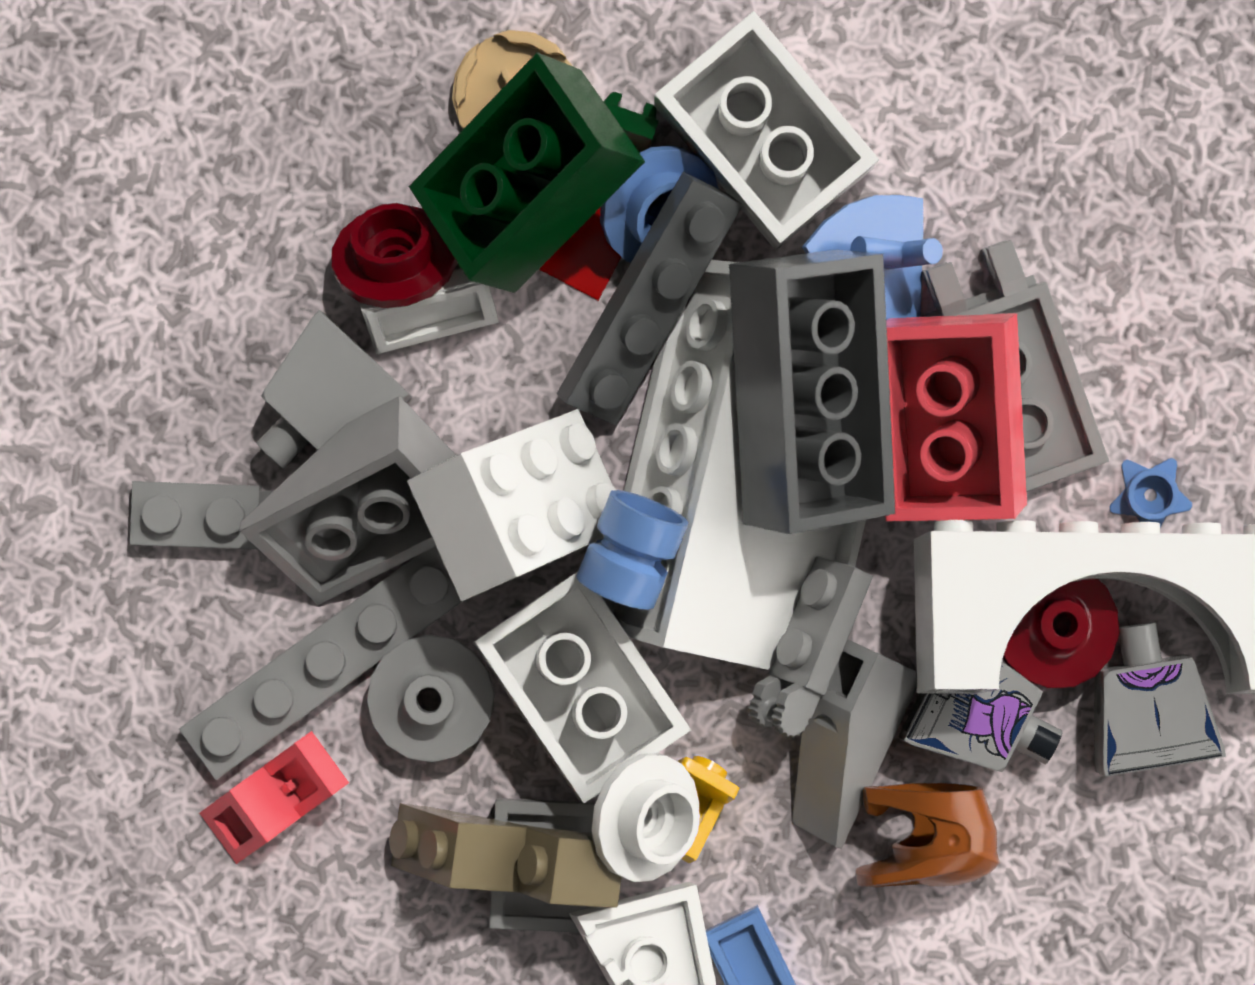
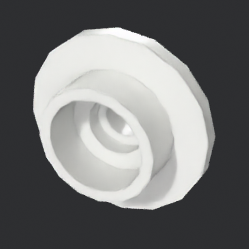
[592,753,700,882]

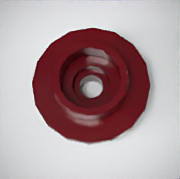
[332,203,457,308]
[1003,579,1119,688]

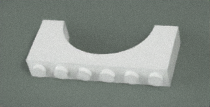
[914,520,1255,694]

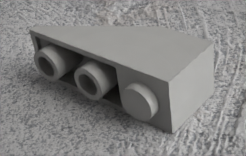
[792,639,917,849]

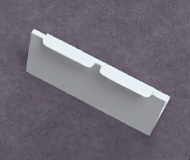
[601,260,866,670]

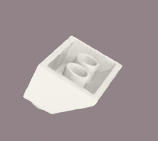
[473,572,691,804]

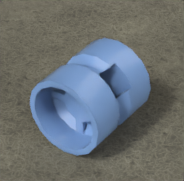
[576,490,689,610]

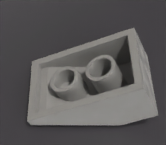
[240,396,457,605]

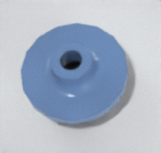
[600,146,719,263]

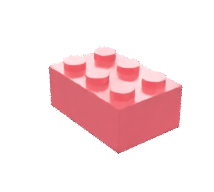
[885,313,1027,521]

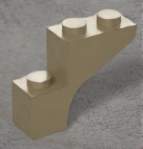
[389,803,622,908]

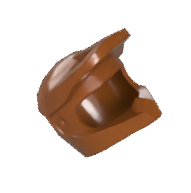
[855,783,1000,887]

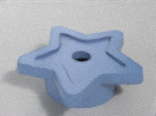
[1110,458,1192,528]

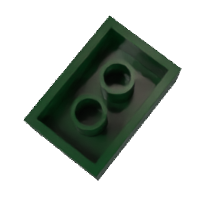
[408,52,645,293]

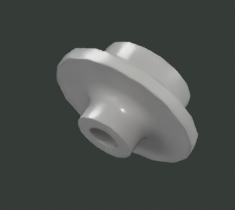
[367,635,495,762]

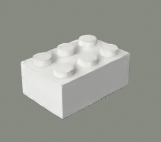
[654,11,879,250]
[407,409,616,602]

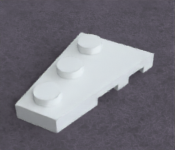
[569,882,716,985]

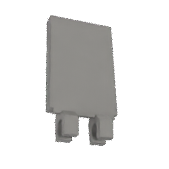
[922,240,1109,492]

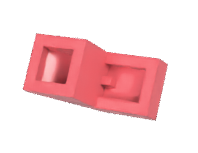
[199,731,349,864]

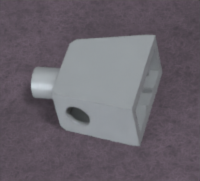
[256,310,412,469]

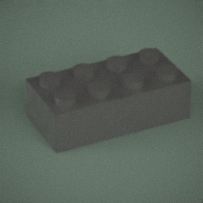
[729,250,895,535]

